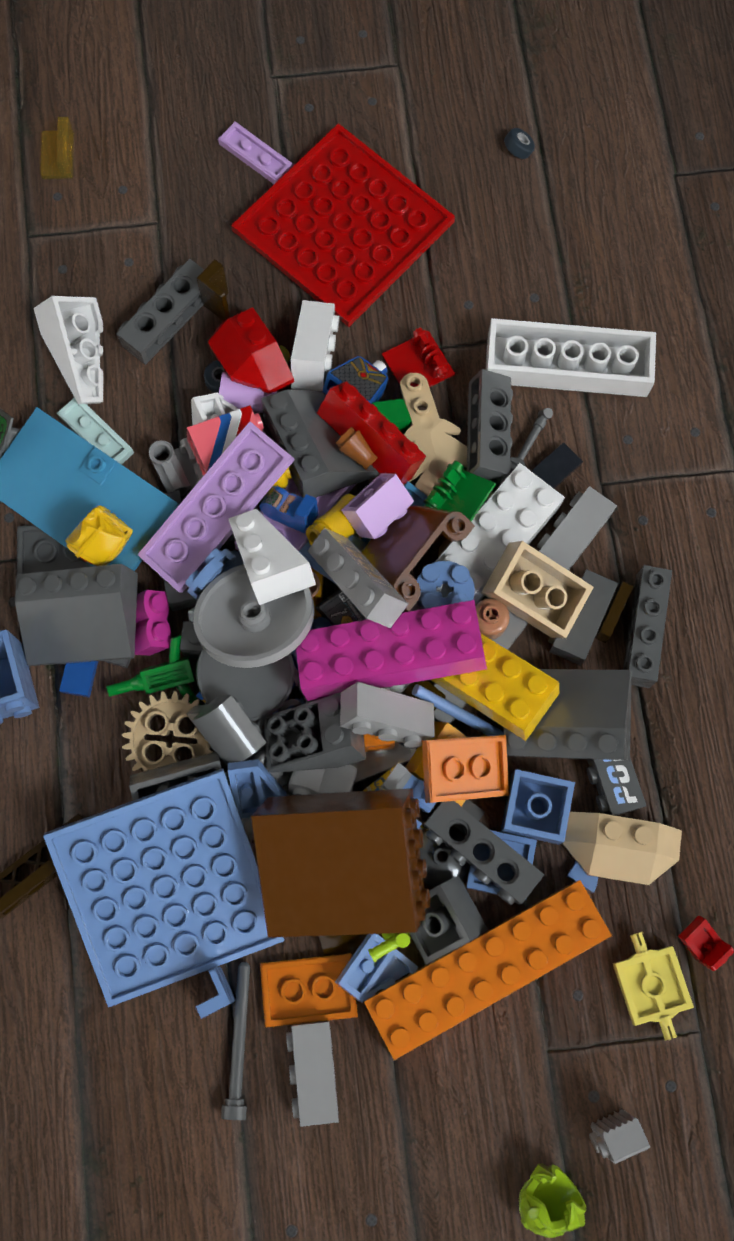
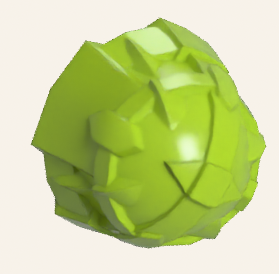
[519,1163,587,1238]

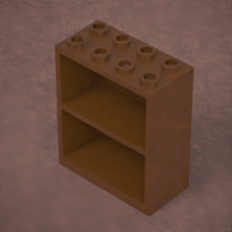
[251,788,430,938]

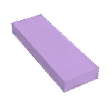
[218,122,294,184]

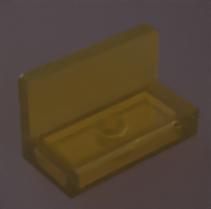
[41,117,74,179]

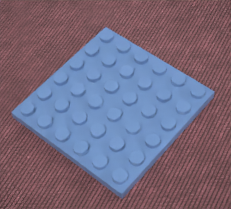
[43,769,284,1007]

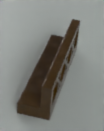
[0,813,83,919]

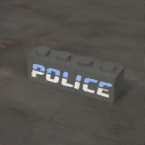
[586,758,647,816]

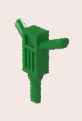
[106,635,201,706]

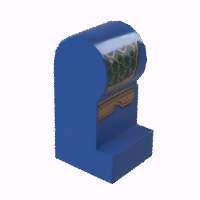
[260,486,319,534]

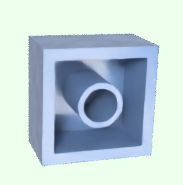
[500,769,575,845]

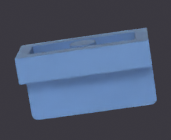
[196,967,236,1019]

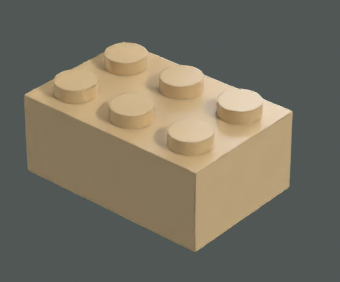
[481,541,594,638]

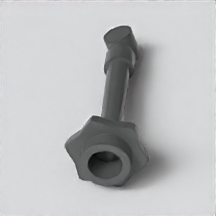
[510,408,553,474]

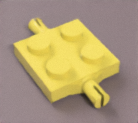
[613,932,694,1040]

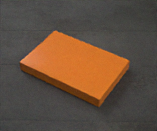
[422,735,509,803]
[260,953,358,1027]

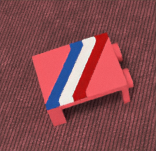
[187,405,264,476]

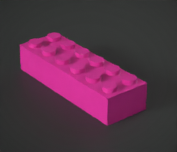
[296,600,487,701]

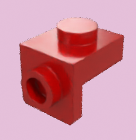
[678,915,734,971]

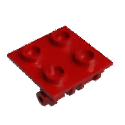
[381,328,455,388]

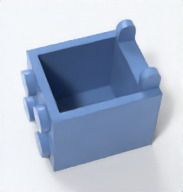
[0,630,40,724]

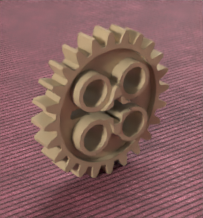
[122,691,213,772]

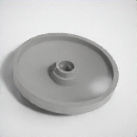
[193,564,314,668]

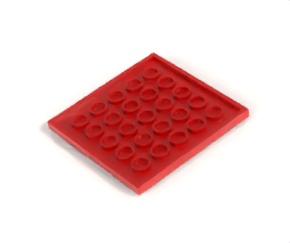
[231,123,455,327]

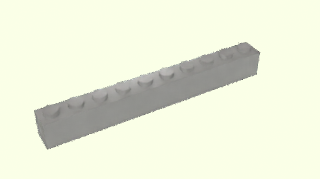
[434,486,617,725]

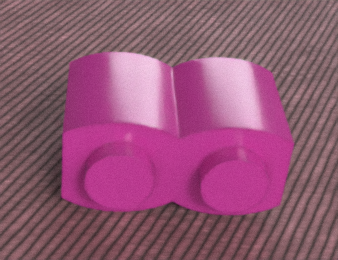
[135,590,171,656]

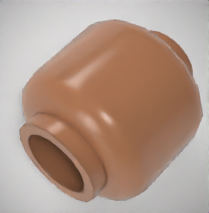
[475,598,510,640]

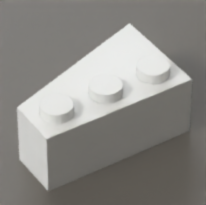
[291,300,339,391]
[228,509,316,605]

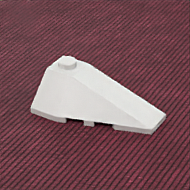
[34,296,103,404]

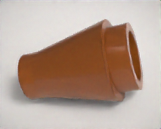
[336,427,378,470]

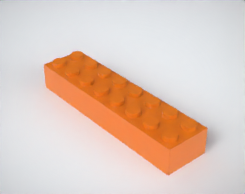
[364,880,612,1060]

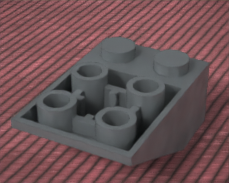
[263,692,366,773]

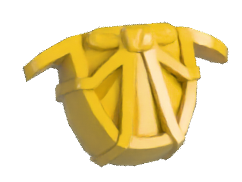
[65,505,133,566]

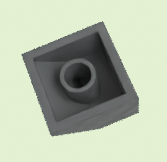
[410,875,488,965]

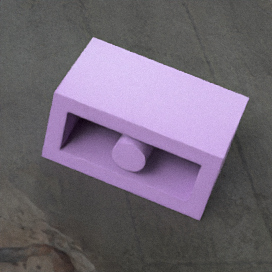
[341,473,414,539]

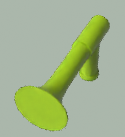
[368,933,410,962]

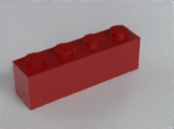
[317,381,426,484]

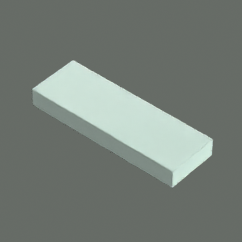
[57,397,134,464]

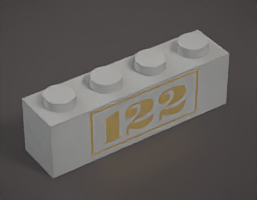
[308,527,408,628]

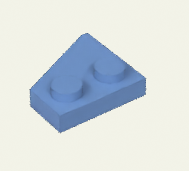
[335,934,418,1002]

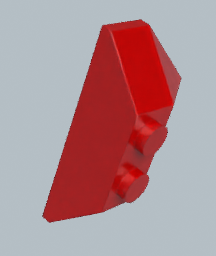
[208,307,295,394]

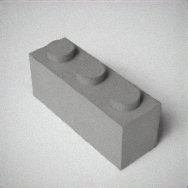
[340,682,435,748]
[286,1020,339,1127]

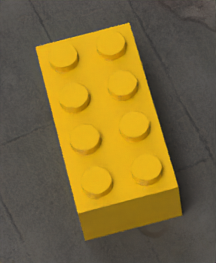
[430,633,560,741]

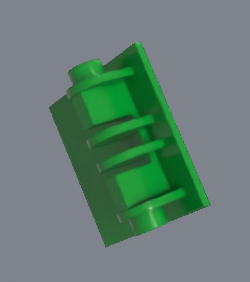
[423,461,496,521]

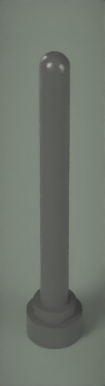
[221,962,250,1120]

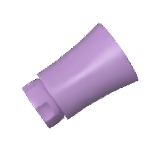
[219,372,277,413]

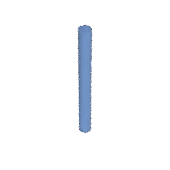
[412,684,504,736]

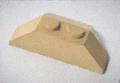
[562,812,682,885]

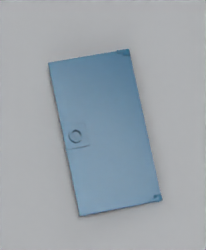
[0,407,180,571]

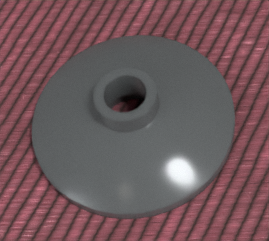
[420,829,470,887]

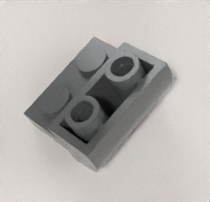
[186,695,266,767]

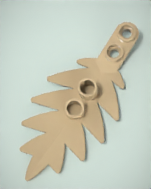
[400,373,494,558]

